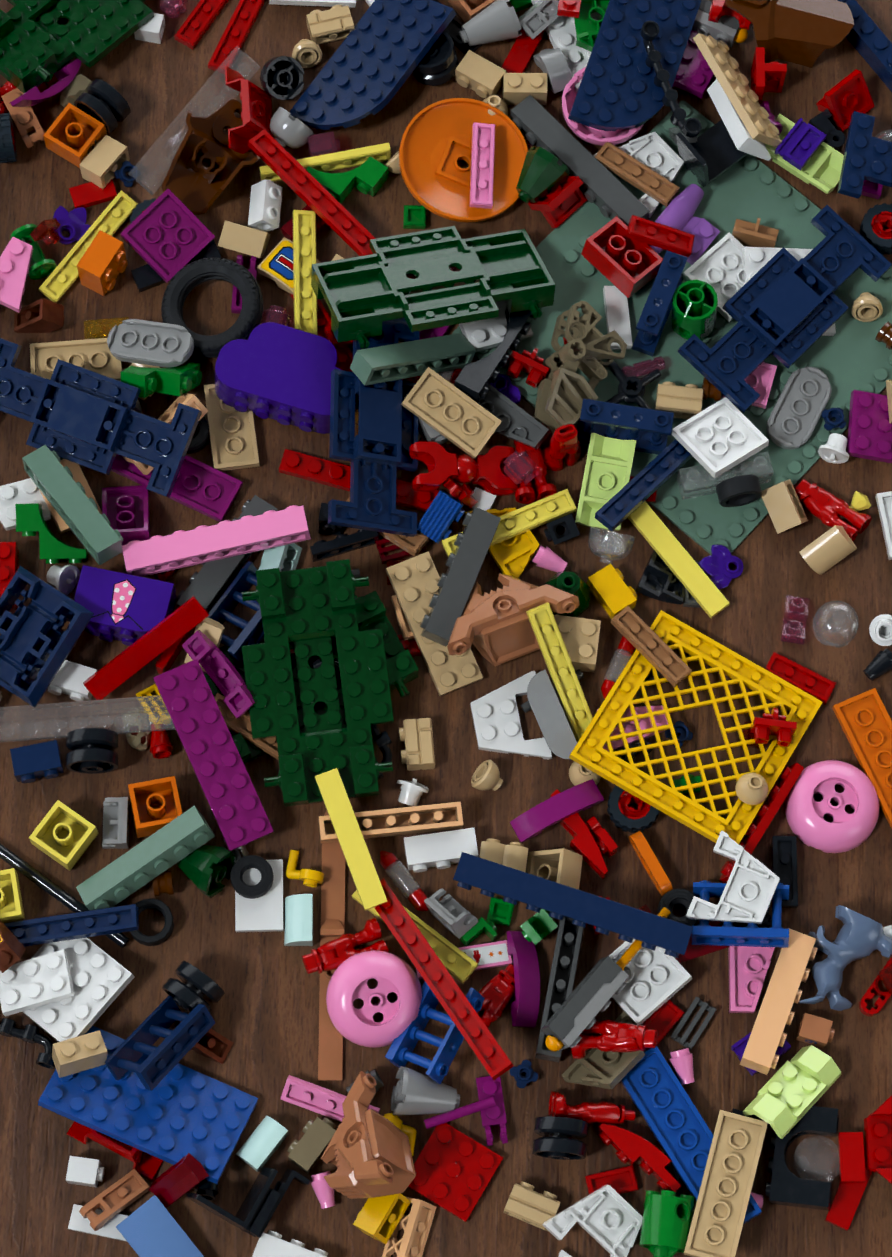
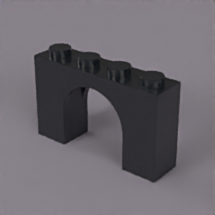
[765,1106,839,1211]

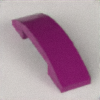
[10,58,82,107]
[182,630,255,718]
[510,779,604,843]
[507,931,540,1028]

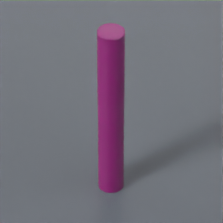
[424,1096,496,1129]

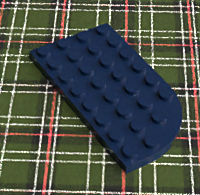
[290,0,456,130]
[568,0,701,131]

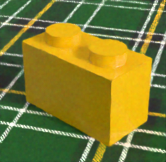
[587,563,637,619]
[353,1193,411,1245]

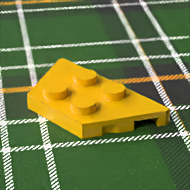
[465,508,540,579]

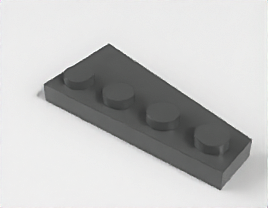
[479,385,551,450]

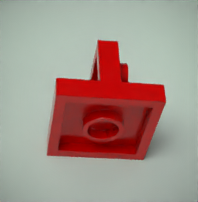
[751,47,787,104]
[816,69,875,131]
[527,176,587,228]

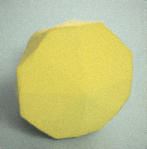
[849,491,871,512]

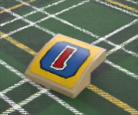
[257,237,321,295]

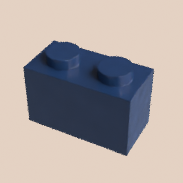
[10,740,64,783]

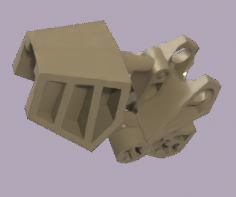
[534,301,627,434]

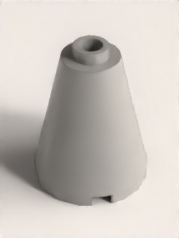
[459,0,522,46]
[391,1066,460,1115]

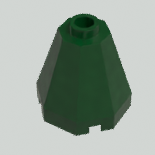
[516,146,570,203]
[544,571,590,617]
[176,845,236,898]

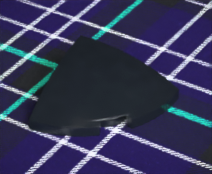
[635,550,685,605]

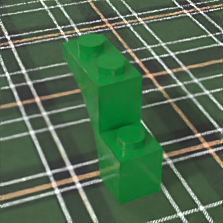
[306,156,388,204]
[121,362,202,398]
[15,504,88,564]

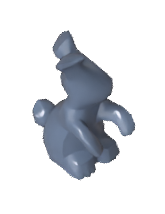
[799,905,892,1011]

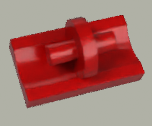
[507,347,550,388]
[750,707,797,747]

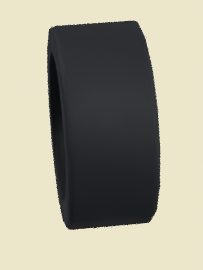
[716,475,762,507]
[130,898,174,946]

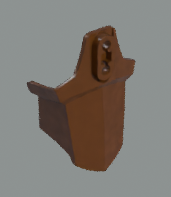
[725,0,854,68]
[161,99,261,215]

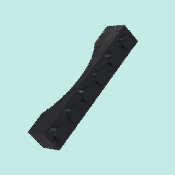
[454,305,542,403]

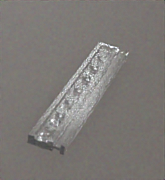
[128,46,260,195]
[0,695,176,742]

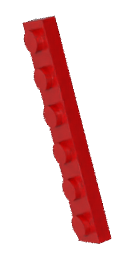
[719,763,804,883]

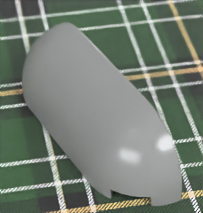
[527,670,577,759]

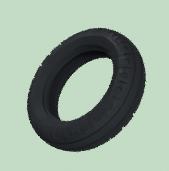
[161,257,263,358]

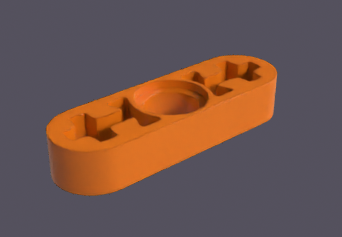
[629,831,673,896]

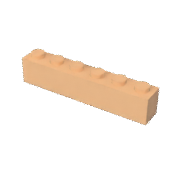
[318,802,463,843]
[740,928,818,1075]

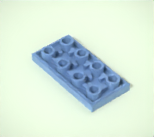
[116,1195,204,1257]

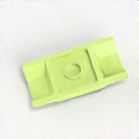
[764,114,844,194]
[575,433,636,531]
[743,1045,841,1139]

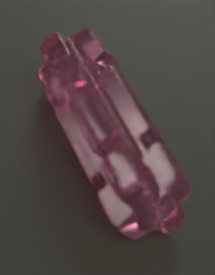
[622,356,665,377]

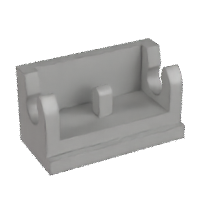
[518,0,559,40]
[102,797,130,849]
[424,888,479,939]

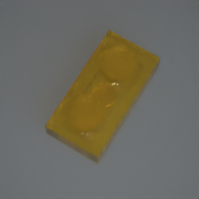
[83,317,129,339]

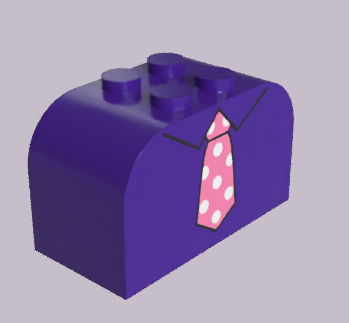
[74,565,177,646]

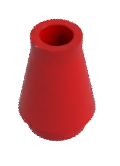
[150,724,173,759]

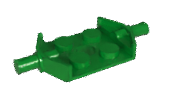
[574,0,609,51]

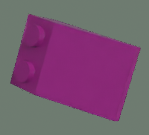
[102,485,151,553]

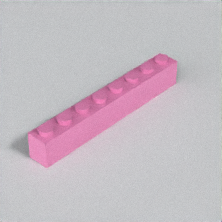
[122,505,311,577]

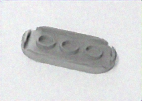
[107,319,194,368]
[767,367,832,450]

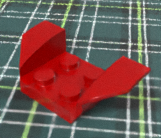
[225,66,273,154]
[864,1095,892,1184]
[67,1121,163,1181]

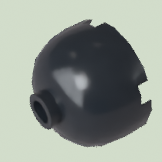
[260,56,305,100]

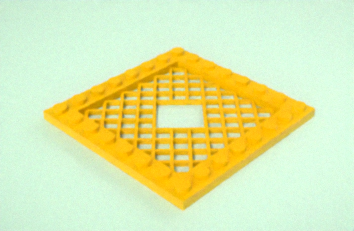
[569,610,823,844]

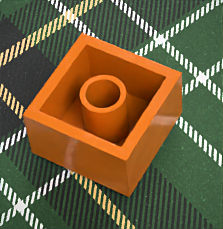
[43,103,107,168]
[77,230,128,296]
[128,776,182,838]

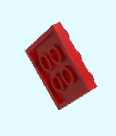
[408,1123,503,1222]

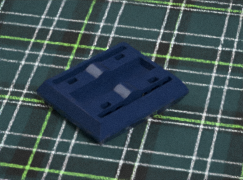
[0,566,94,707]

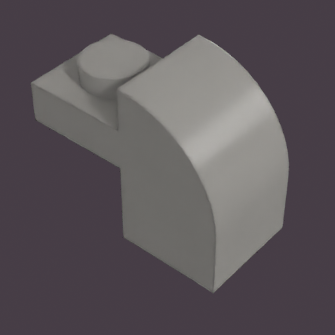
[533,48,572,93]

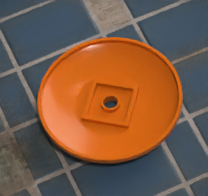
[399,98,528,222]

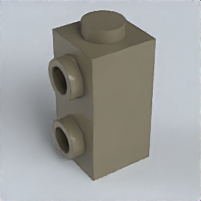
[287,1117,336,1174]

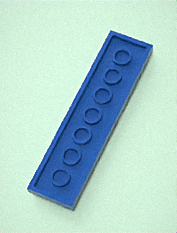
[621,1045,762,1224]

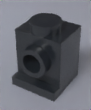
[318,503,343,536]
[544,514,580,545]

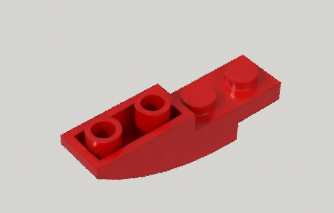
[598,1123,681,1192]

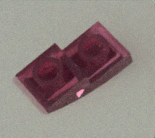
[781,595,809,645]

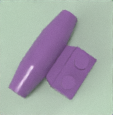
[648,184,720,265]

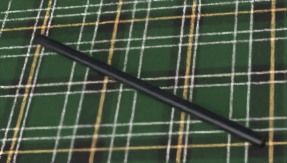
[0,843,130,948]

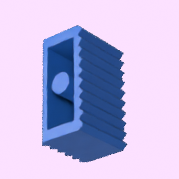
[417,489,465,543]

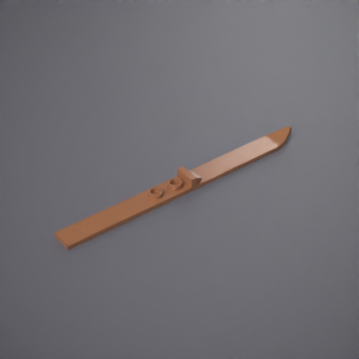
[318,810,346,1081]

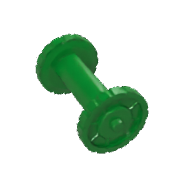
[10,224,57,280]

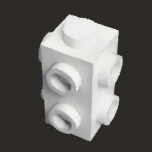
[248,179,283,232]

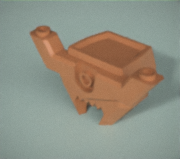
[447,574,580,666]
[321,1071,416,1199]

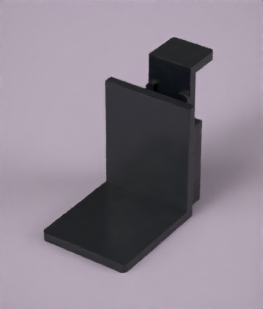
[676,120,748,187]
[186,1167,311,1238]

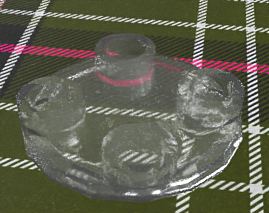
[793,1136,839,1182]

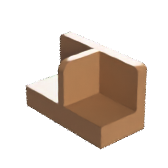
[732,218,779,248]

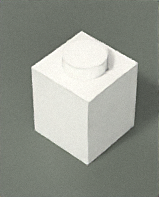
[134,13,165,44]
[66,1156,104,1187]

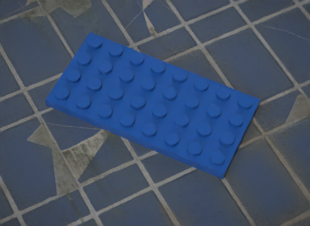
[38,1026,258,1184]

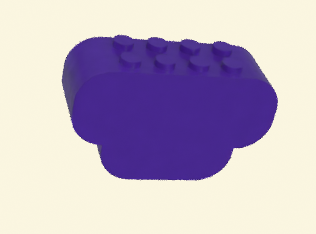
[215,322,341,434]

